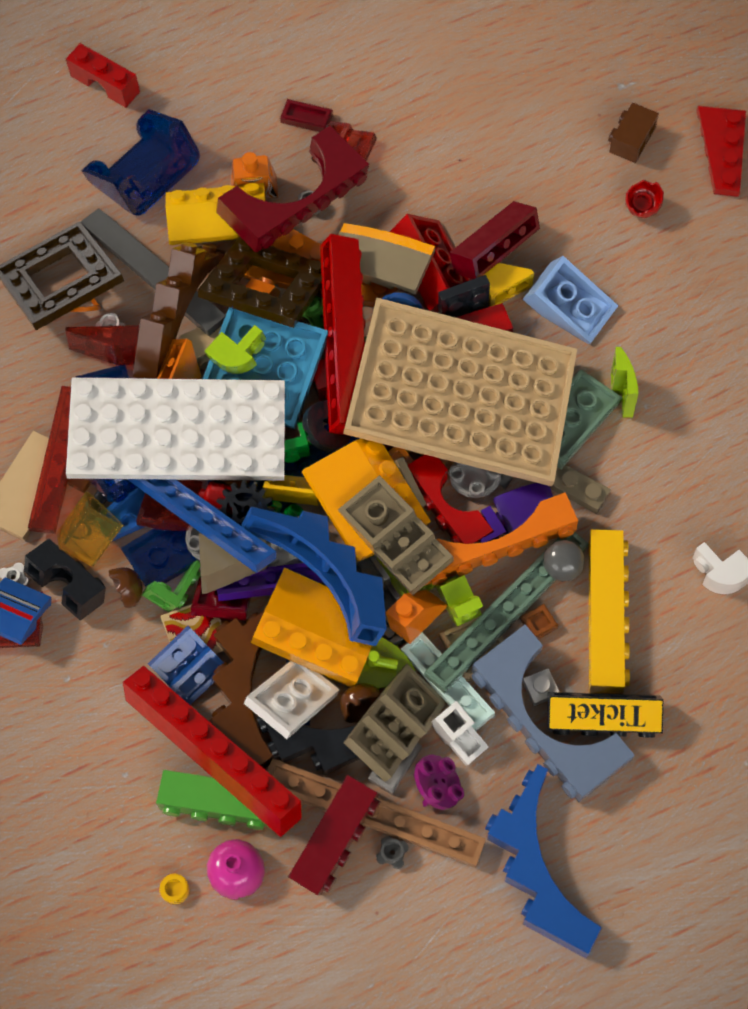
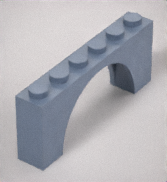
[471,624,635,802]

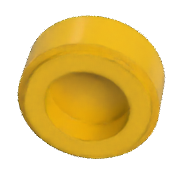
[159,874,190,905]

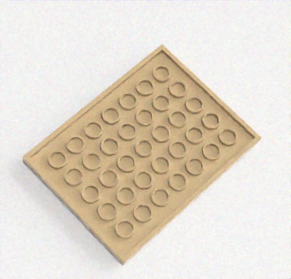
[343,298,577,486]

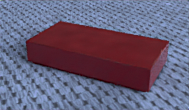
[280,99,333,132]

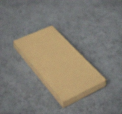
[0,431,67,541]

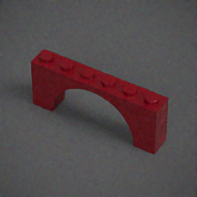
[216,126,369,253]

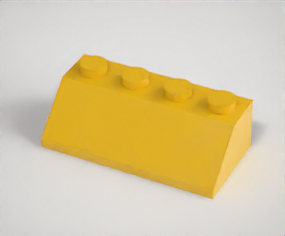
[165,183,266,246]

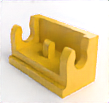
[263,475,319,506]

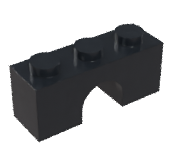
[24,539,106,621]

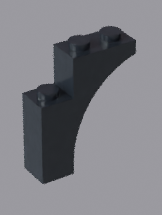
[256,717,360,776]

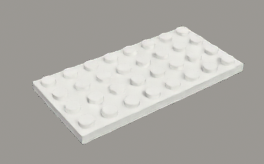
[66,378,285,481]

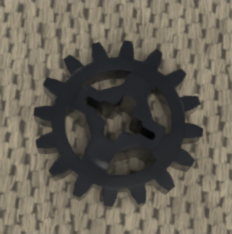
[216,480,275,524]

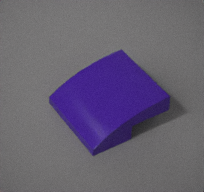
[493,483,554,534]

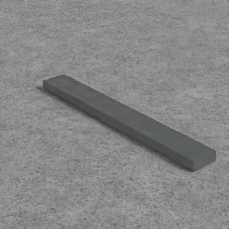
[81,208,226,336]

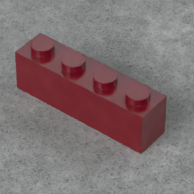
[450,201,540,279]
[288,775,381,896]

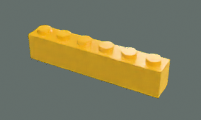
[588,529,630,694]

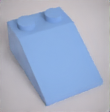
[523,256,618,344]

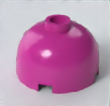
[207,839,265,900]

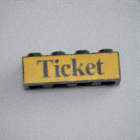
[547,692,664,738]

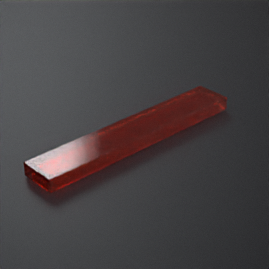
[28,386,71,534]

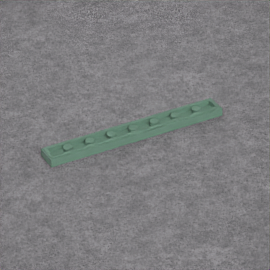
[424,532,589,694]

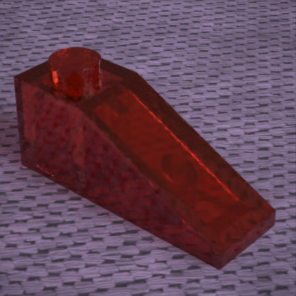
[65,325,140,365]

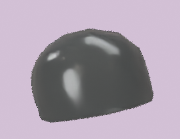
[543,540,585,582]

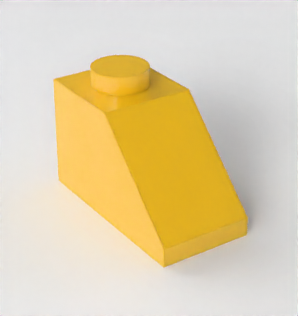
[483,263,534,307]

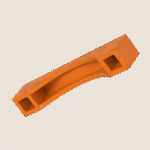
[425,492,578,586]

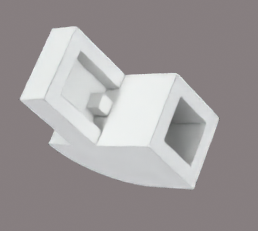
[692,542,748,594]
[432,701,489,766]

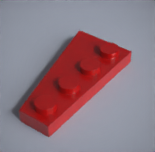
[696,106,746,197]

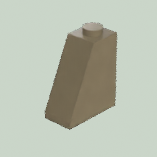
[199,533,271,594]

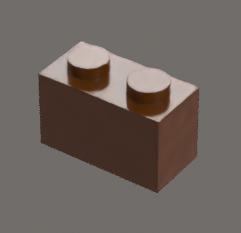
[608,102,659,163]

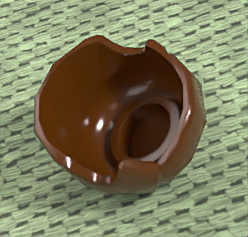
[109,567,143,608]
[340,683,381,723]

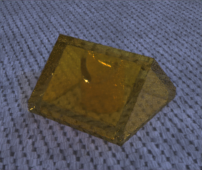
[56,491,124,567]

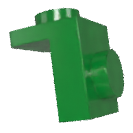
[284,422,313,463]

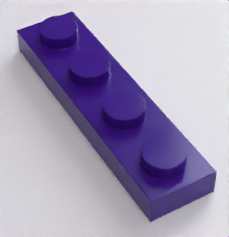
[217,563,326,601]

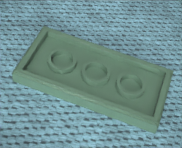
[557,369,623,469]

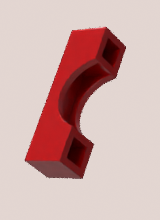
[408,455,493,544]

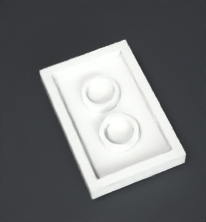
[244,661,339,739]

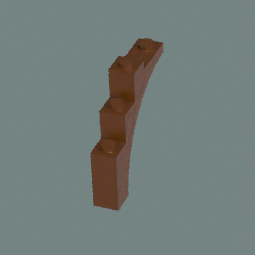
[133,242,225,379]
[209,610,274,769]

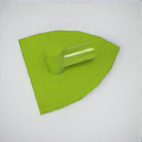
[355,638,416,689]

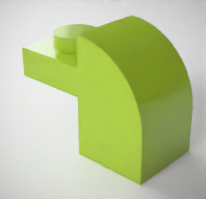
[204,325,266,374]
[435,575,483,626]

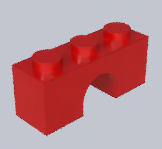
[66,43,140,108]

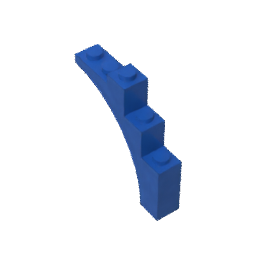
[242,507,387,646]
[485,764,602,959]

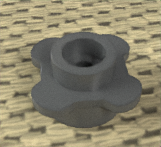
[376,836,409,869]

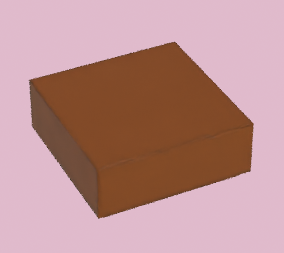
[520,603,559,640]

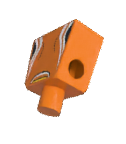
[231,152,278,198]

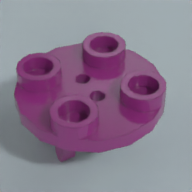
[414,754,465,810]

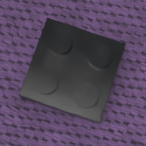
[438,275,490,318]

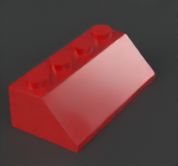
[389,214,472,313]

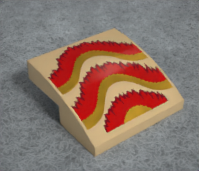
[160,604,223,654]

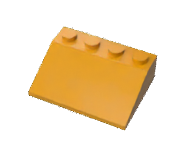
[302,438,431,563]
[251,568,372,687]

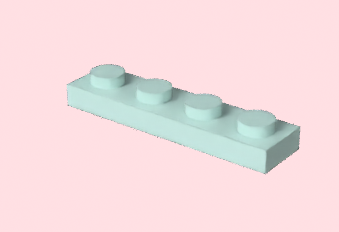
[401,632,495,731]

